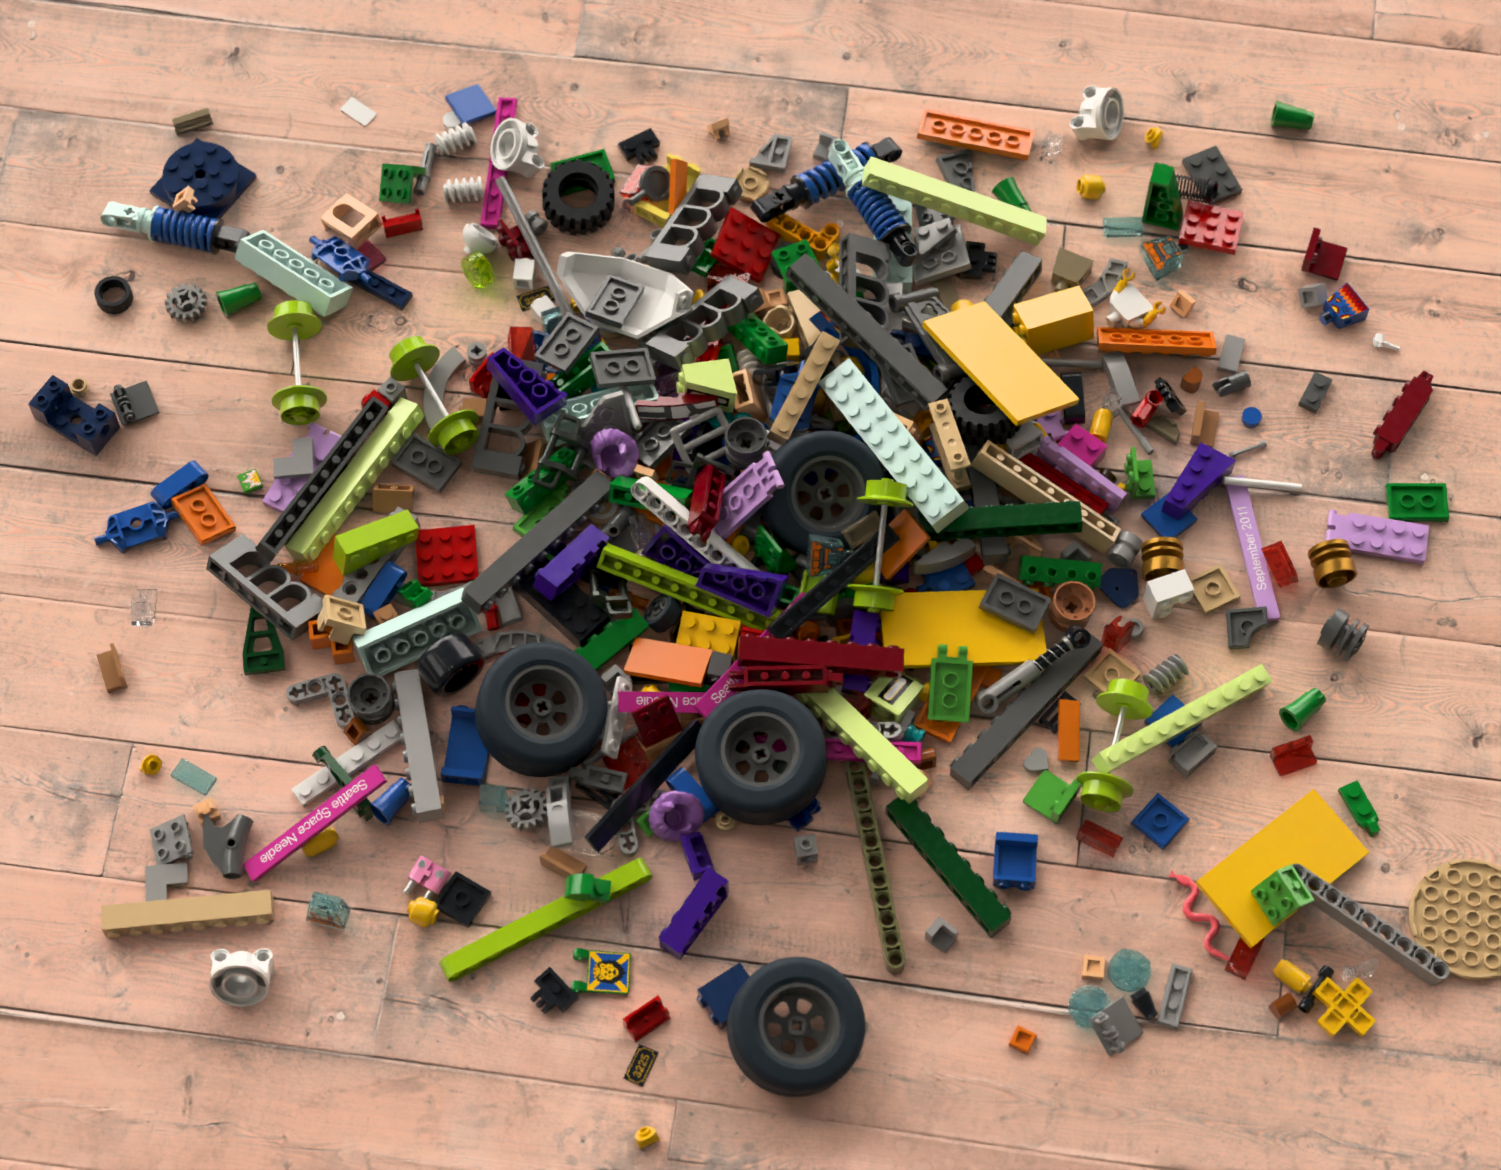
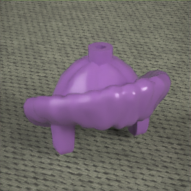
[590,428,639,480]
[648,790,704,842]

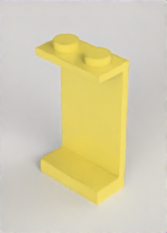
[634,153,701,228]

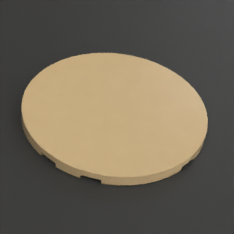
[1408,859,1501,981]

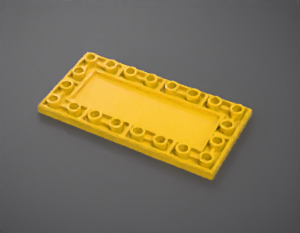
[922,301,1079,426]
[879,588,1046,669]
[1195,789,1369,949]

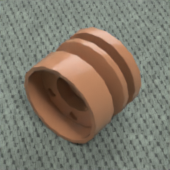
[1048,581,1095,633]

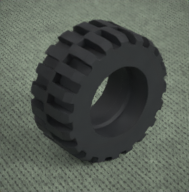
[542,159,615,236]
[948,377,1021,447]

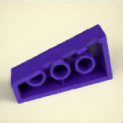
[487,347,568,426]
[1161,443,1236,521]
[533,524,610,601]
[641,524,711,578]
[696,563,789,618]
[841,610,882,696]
[658,867,729,960]

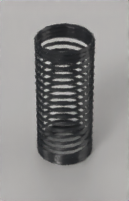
[1175,174,1218,204]

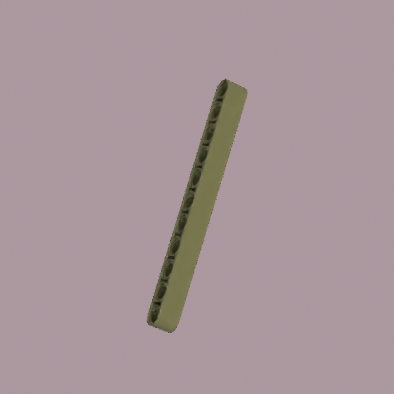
[846,761,905,974]

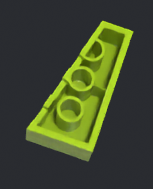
[333,509,419,576]

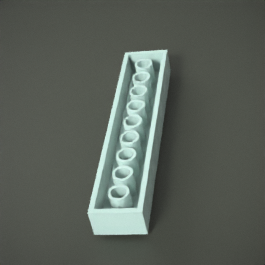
[818,358,969,533]

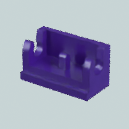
[680,832,715,881]

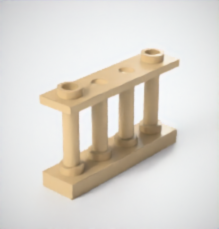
[928,399,971,492]

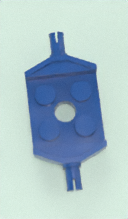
[309,235,373,285]
[769,361,820,441]
[94,501,180,554]

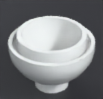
[463,223,498,258]

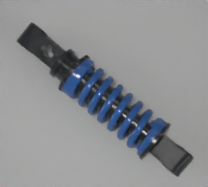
[750,137,902,223]

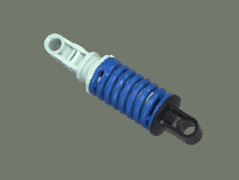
[828,139,918,267]
[100,202,250,255]

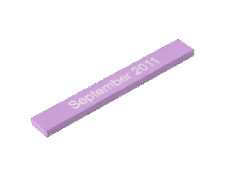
[1225,475,1280,622]

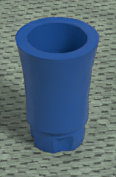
[371,778,411,825]

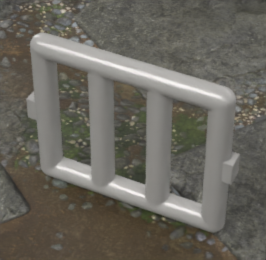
[670,406,740,483]

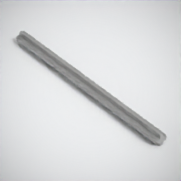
[496,177,576,316]

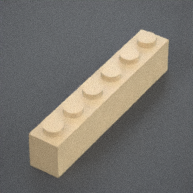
[767,331,840,446]

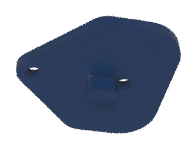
[1099,568,1138,608]

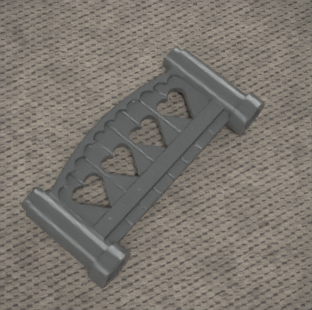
[888,287,968,384]

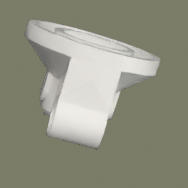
[1070,85,1125,140]
[490,118,544,178]
[209,949,274,1007]

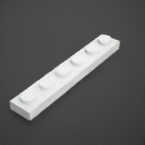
[291,720,404,807]

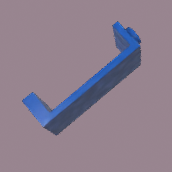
[441,705,488,786]

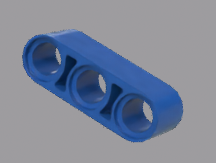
[150,460,209,510]
[359,561,408,620]
[665,767,719,823]

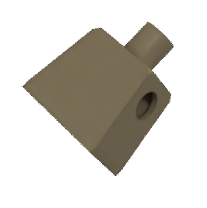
[1051,248,1093,292]

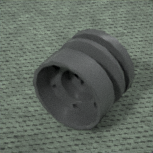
[725,417,767,470]
[347,673,395,725]

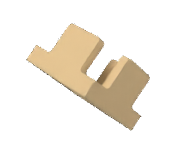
[317,594,366,645]

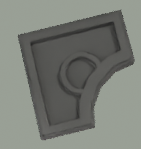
[1226,606,1268,650]

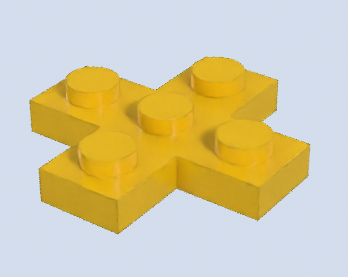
[1312,977,1376,1038]

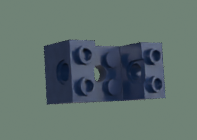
[28,375,120,456]

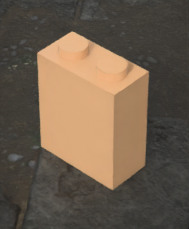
[732,368,769,423]

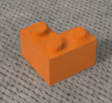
[308,620,355,665]

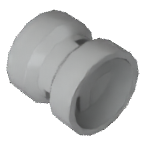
[525,210,549,236]

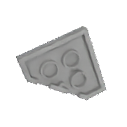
[912,224,972,286]
[573,391,633,457]

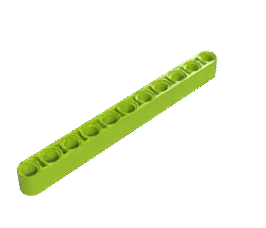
[439,858,653,982]

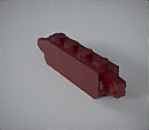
[1371,370,1434,460]
[687,464,726,542]
[728,665,844,694]

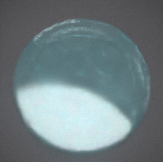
[1108,948,1151,992]
[1068,985,1111,1028]

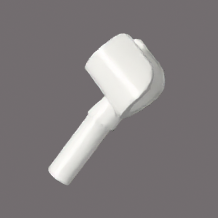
[1373,333,1400,351]

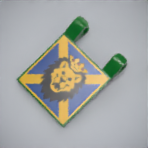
[571,948,631,995]

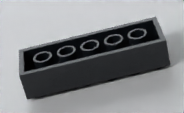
[511,558,610,648]

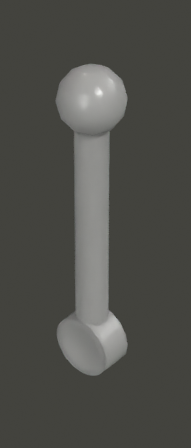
[1229,440,1267,458]

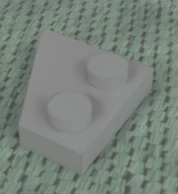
[749,134,793,172]
[913,218,955,260]

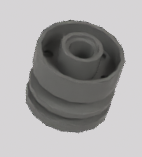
[1317,608,1369,662]

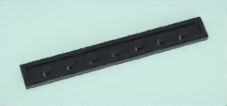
[766,524,900,639]
[584,719,701,852]

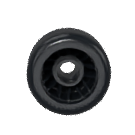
[417,632,484,697]

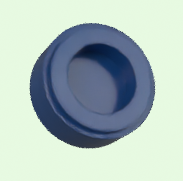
[1241,407,1262,428]

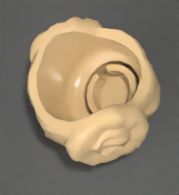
[763,304,797,339]

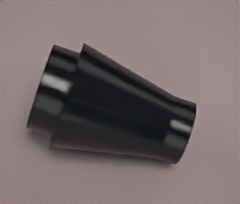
[1130,987,1158,1021]

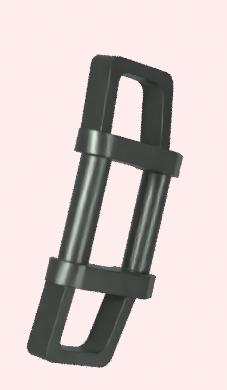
[533,412,590,490]
[666,452,735,490]
[585,568,632,620]

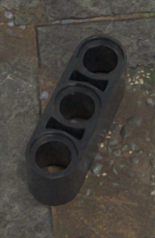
[752,361,800,387]
[1060,372,1085,425]

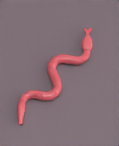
[1169,871,1230,961]

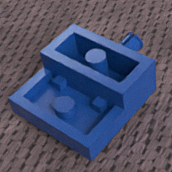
[916,562,975,592]

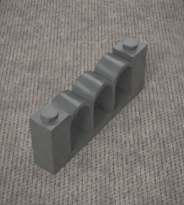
[645,174,743,275]
[839,233,891,351]
[646,275,764,371]
[472,359,548,481]
[206,534,323,641]

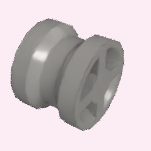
[467,342,487,367]

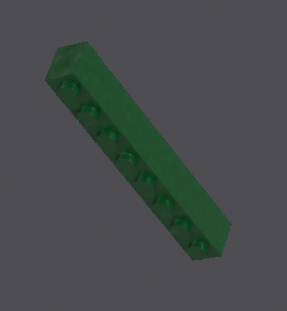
[919,500,1082,541]
[885,797,1012,938]

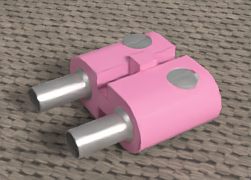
[403,855,451,900]

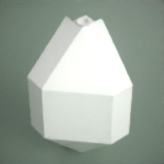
[556,252,694,339]

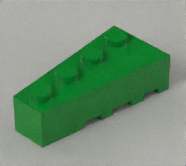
[1141,163,1183,231]

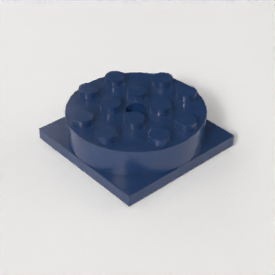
[149,138,257,219]

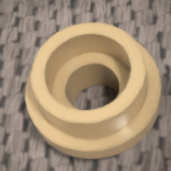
[70,378,90,397]
[715,812,736,831]

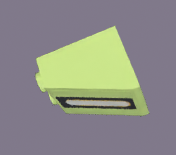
[676,359,737,413]
[863,671,924,731]

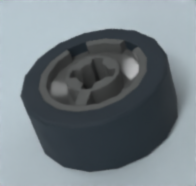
[644,594,681,633]

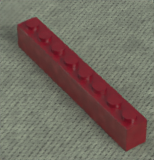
[737,634,904,679]

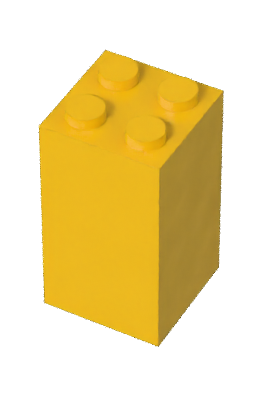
[1011,286,1094,355]

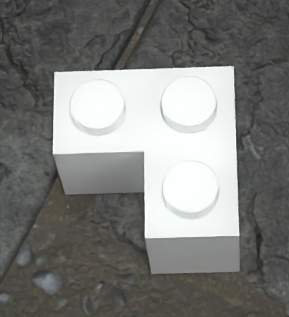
[1143,569,1194,619]

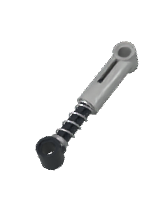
[974,624,1091,714]

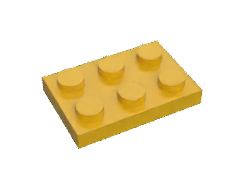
[676,611,743,662]

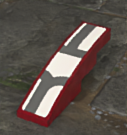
[635,392,719,420]

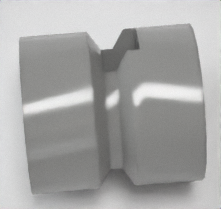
[1107,531,1143,569]

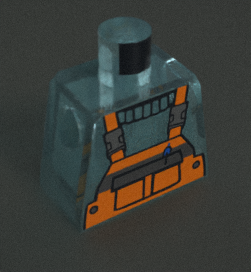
[1139,236,1189,281]
[806,534,854,577]
[306,892,351,930]

